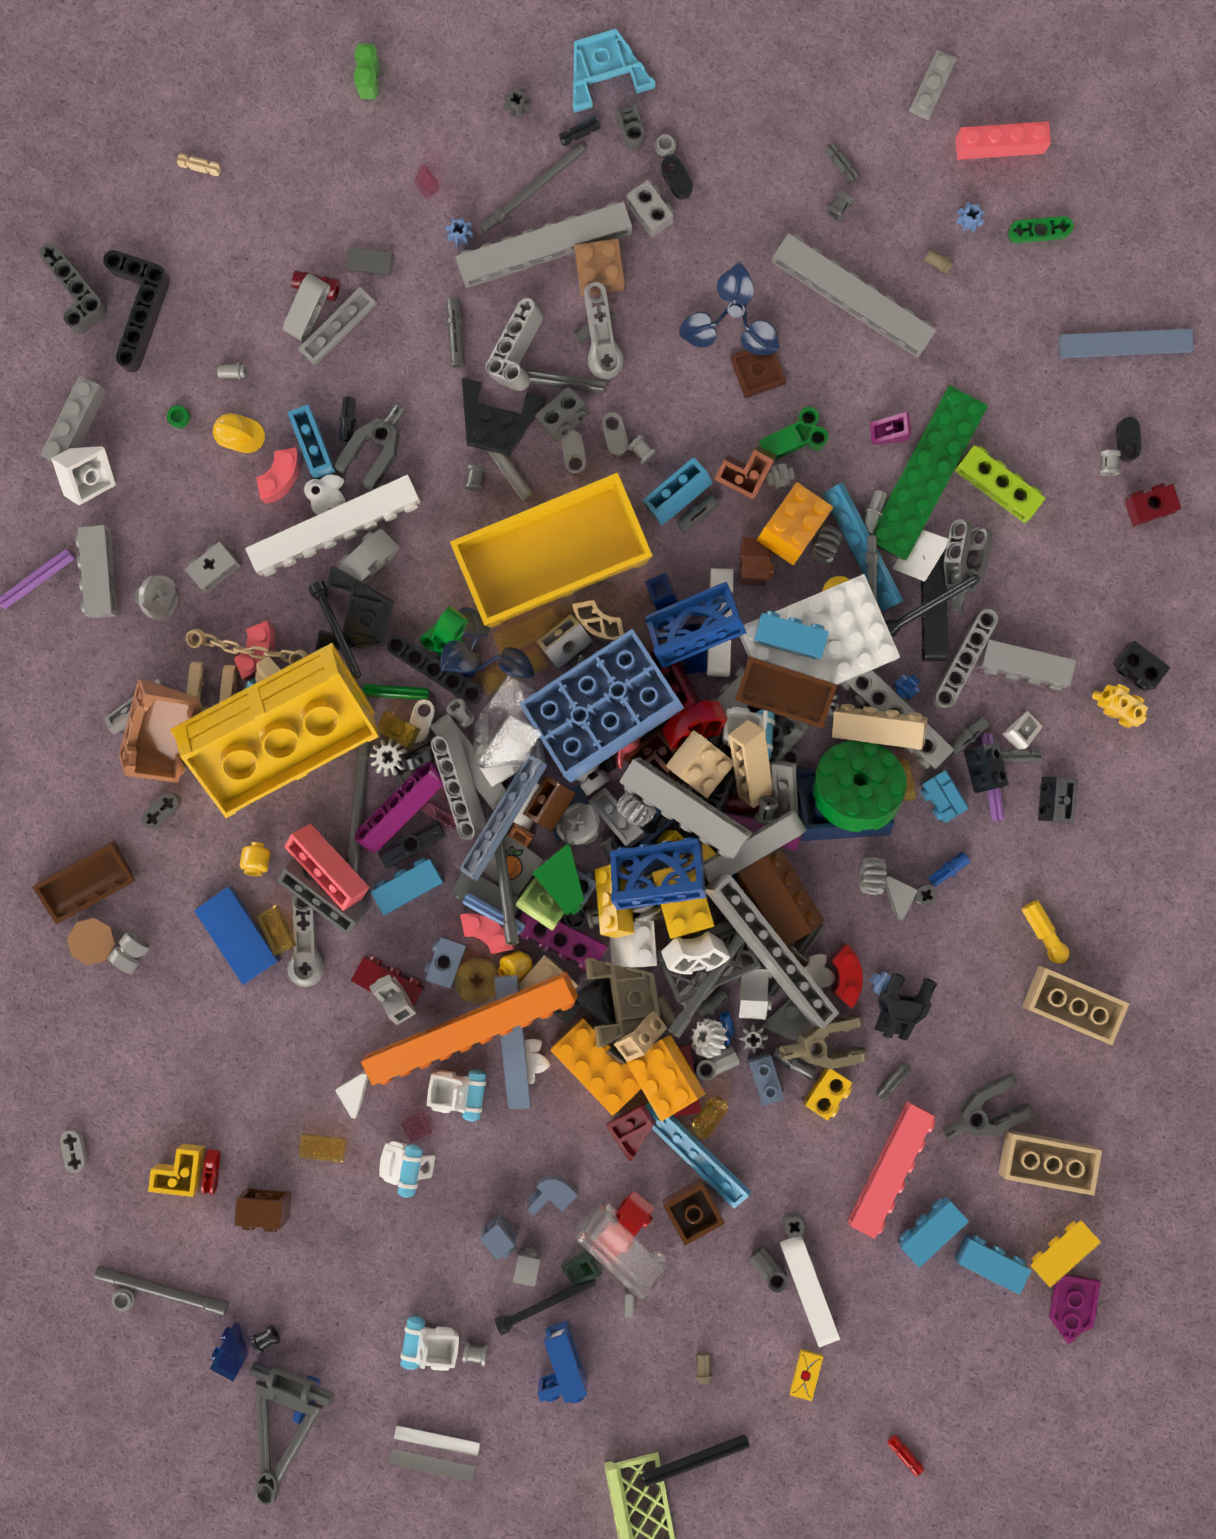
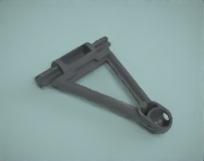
[249,1362,335,1505]

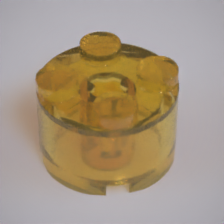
[455,956,500,1004]

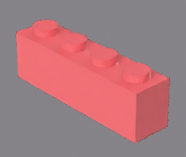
[955,121,1051,160]
[284,823,370,911]

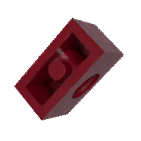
[1124,483,1182,527]

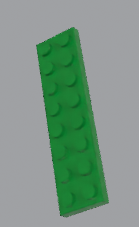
[870,385,989,560]

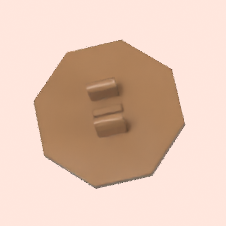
[67,918,116,966]

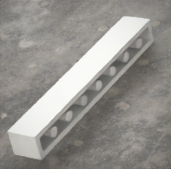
[245,475,421,577]

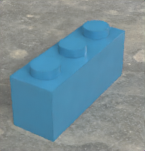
[287,404,336,479]
[642,457,712,526]
[753,611,829,660]
[371,857,444,916]
[897,1197,969,1268]
[954,1234,1032,1295]

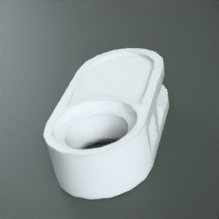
[407,700,435,743]

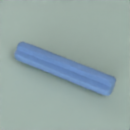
[463,893,525,934]

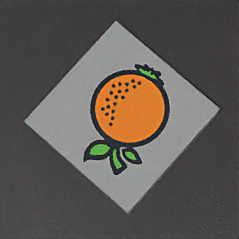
[483,834,544,896]

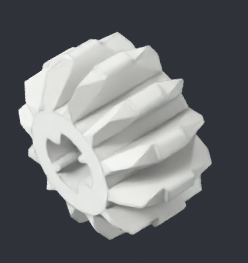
[370,739,407,777]
[690,1019,728,1058]

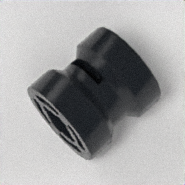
[564,908,587,929]

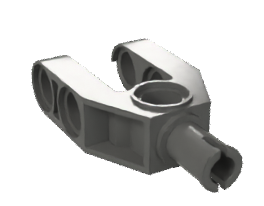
[334,403,407,491]
[944,519,993,613]
[942,1073,1034,1141]

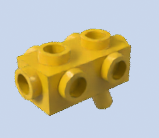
[1092,684,1148,728]

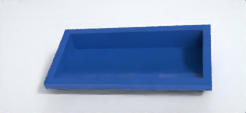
[194,886,281,985]

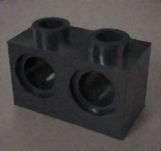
[1113,641,1171,691]

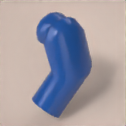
[719,1011,735,1046]

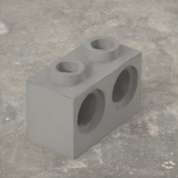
[626,180,674,238]

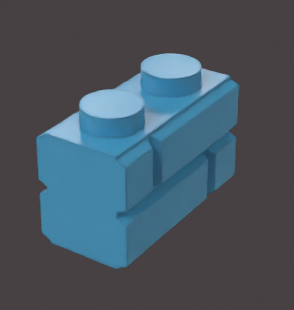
[920,770,969,822]

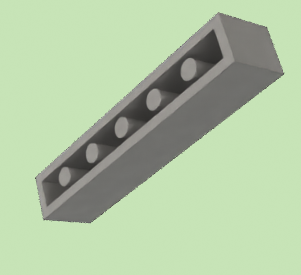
[620,757,752,859]

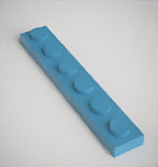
[823,483,904,612]
[645,1102,751,1209]

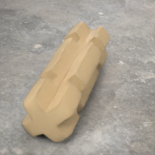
[177,153,221,176]

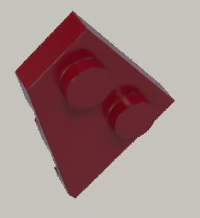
[606,1104,655,1161]

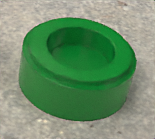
[167,405,190,429]

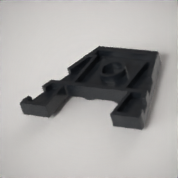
[462,378,546,456]
[315,566,394,651]
[553,978,632,1065]

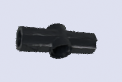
[377,820,446,868]

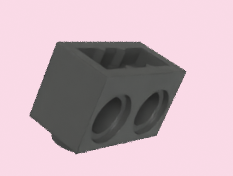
[535,387,591,442]

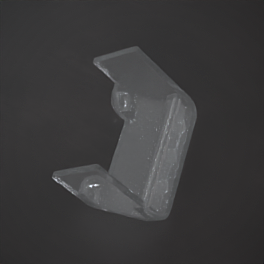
[473,674,542,769]
[576,1197,668,1301]

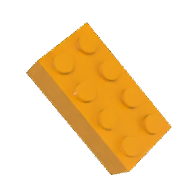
[550,1016,641,1116]

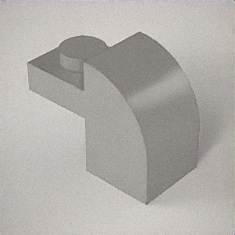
[369,975,416,1025]

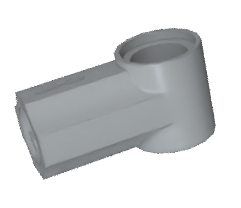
[694,1046,740,1081]

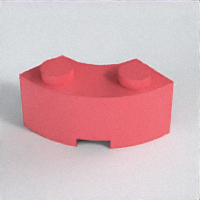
[256,447,302,504]
[234,621,275,681]
[460,912,515,954]

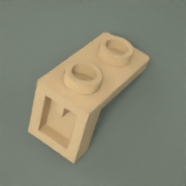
[614,1011,667,1062]

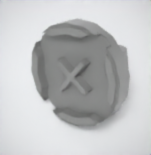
[134,574,179,620]
[556,803,600,845]

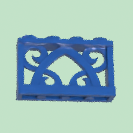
[644,582,747,668]
[610,838,706,910]

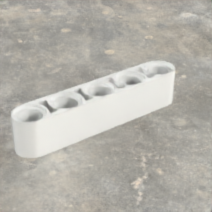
[707,568,733,677]
[780,1236,840,1348]

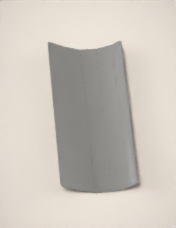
[389,1426,480,1481]

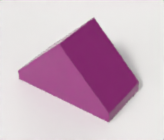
[870,412,911,445]

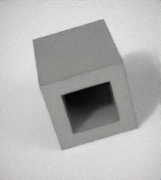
[513,1248,541,1287]

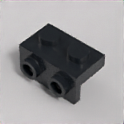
[963,742,1009,793]

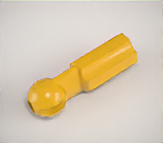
[1021,900,1070,964]

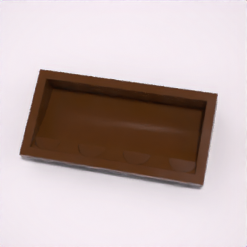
[735,656,837,729]
[32,840,135,925]

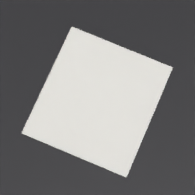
[892,530,948,581]

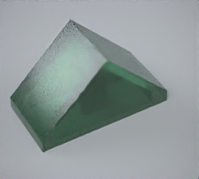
[561,1247,602,1285]

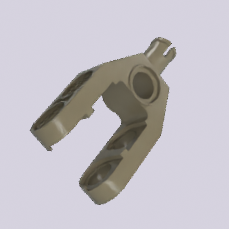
[779,1014,868,1069]

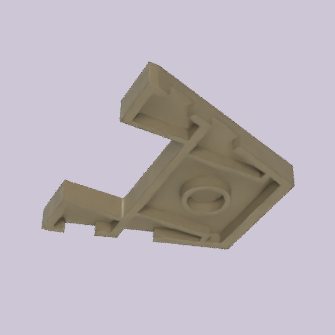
[585,958,660,1048]

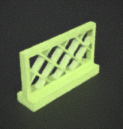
[604,1452,675,1539]

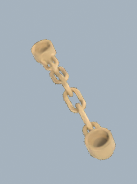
[185,629,308,665]

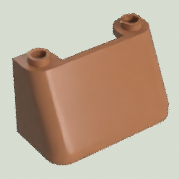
[119,679,202,783]

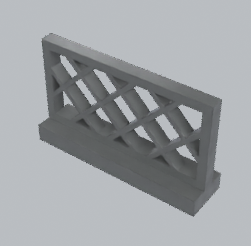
[656,920,761,1004]

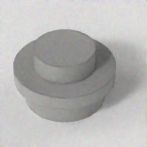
[654,134,676,157]
[112,1288,135,1311]

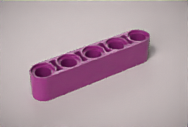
[354,761,443,853]

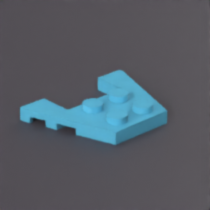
[573,29,655,113]

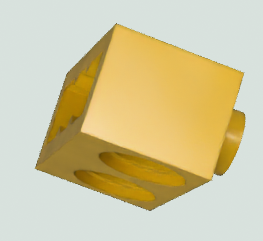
[803,1068,852,1121]

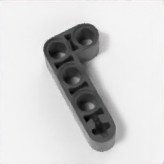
[39,243,107,334]

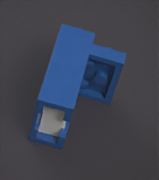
[537,1321,588,1403]

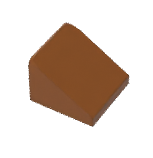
[508,823,534,847]

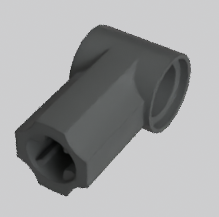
[748,1246,788,1293]

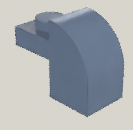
[527,1175,578,1216]

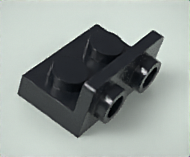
[1038,777,1078,824]

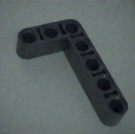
[103,250,170,373]

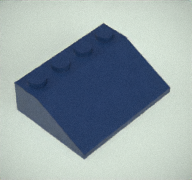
[796,768,895,841]

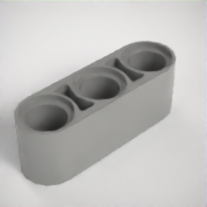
[283,273,330,342]

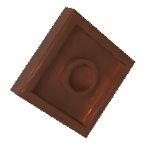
[730,350,786,399]

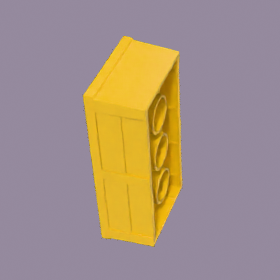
[450,473,653,628]
[171,643,379,818]

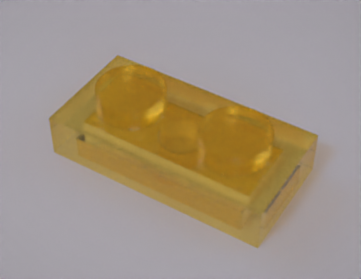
[377,710,421,749]
[256,905,296,956]
[298,1133,347,1163]

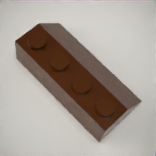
[736,847,824,946]

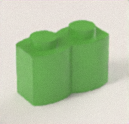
[354,44,380,99]

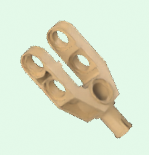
[187,662,239,712]

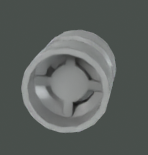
[576,764,610,796]
[108,931,151,974]

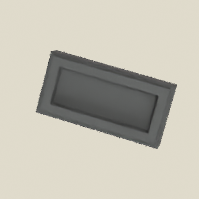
[346,247,393,276]

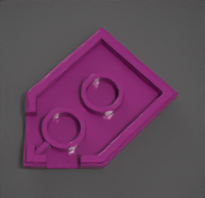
[1049,1274,1101,1345]

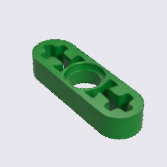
[1008,216,1074,243]

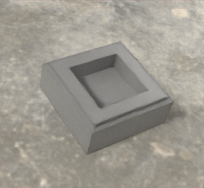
[625,1288,634,1318]

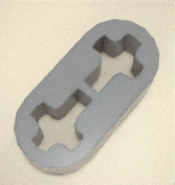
[60,1129,88,1173]

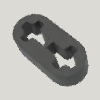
[142,793,181,829]

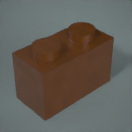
[523,776,575,832]

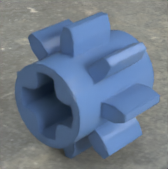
[956,202,985,232]
[446,217,473,247]
[869,971,891,995]

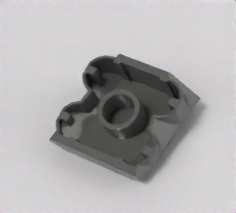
[771,712,811,761]

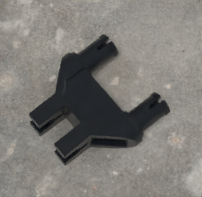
[874,972,938,1040]

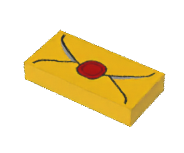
[789,1349,823,1401]

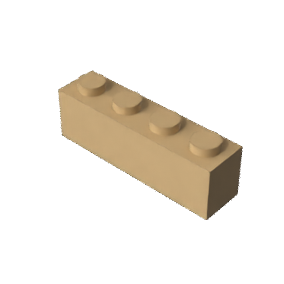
[832,704,928,750]
[728,720,773,808]

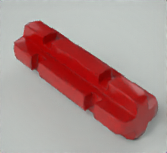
[887,1435,924,1476]

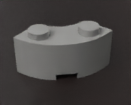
[339,529,400,584]
[739,954,772,1019]

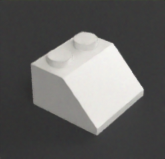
[51,446,116,505]
[610,920,657,967]

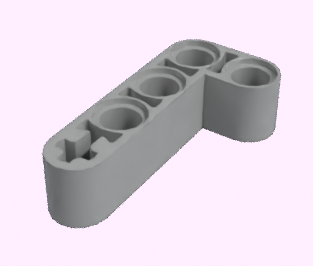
[486,298,544,391]

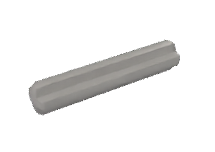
[487,451,532,500]

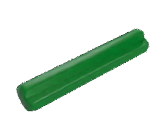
[363,684,429,700]

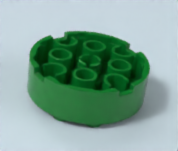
[812,740,907,832]

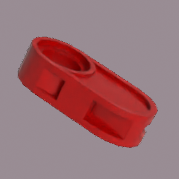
[201,1149,221,1195]

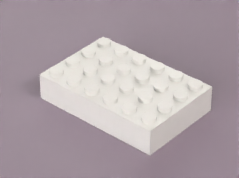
[740,574,900,685]

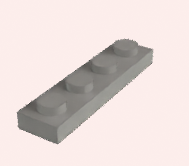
[298,287,377,366]

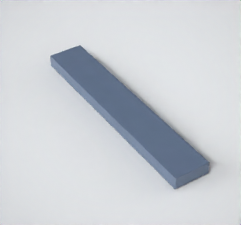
[1059,329,1194,358]
[459,754,547,881]
[494,975,532,1109]

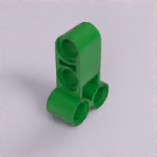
[759,407,829,460]
[420,605,469,660]

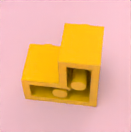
[148,1144,206,1197]

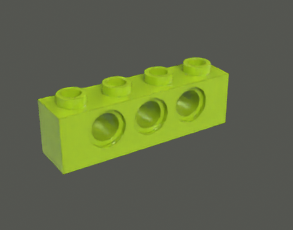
[954,445,1046,523]

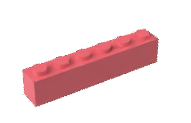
[847,1101,935,1239]

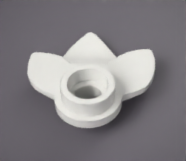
[304,474,346,515]
[803,954,837,992]
[525,1039,550,1084]

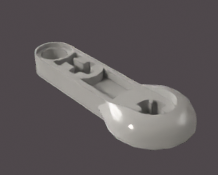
[584,282,624,380]
[287,895,325,987]

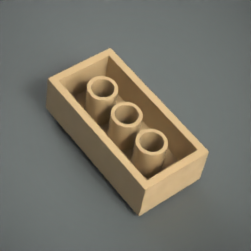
[1022,966,1129,1045]
[998,1130,1102,1196]

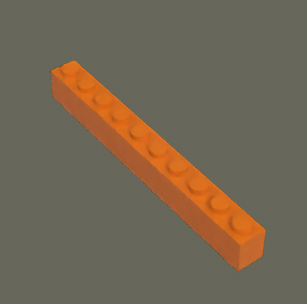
[361,971,578,1086]

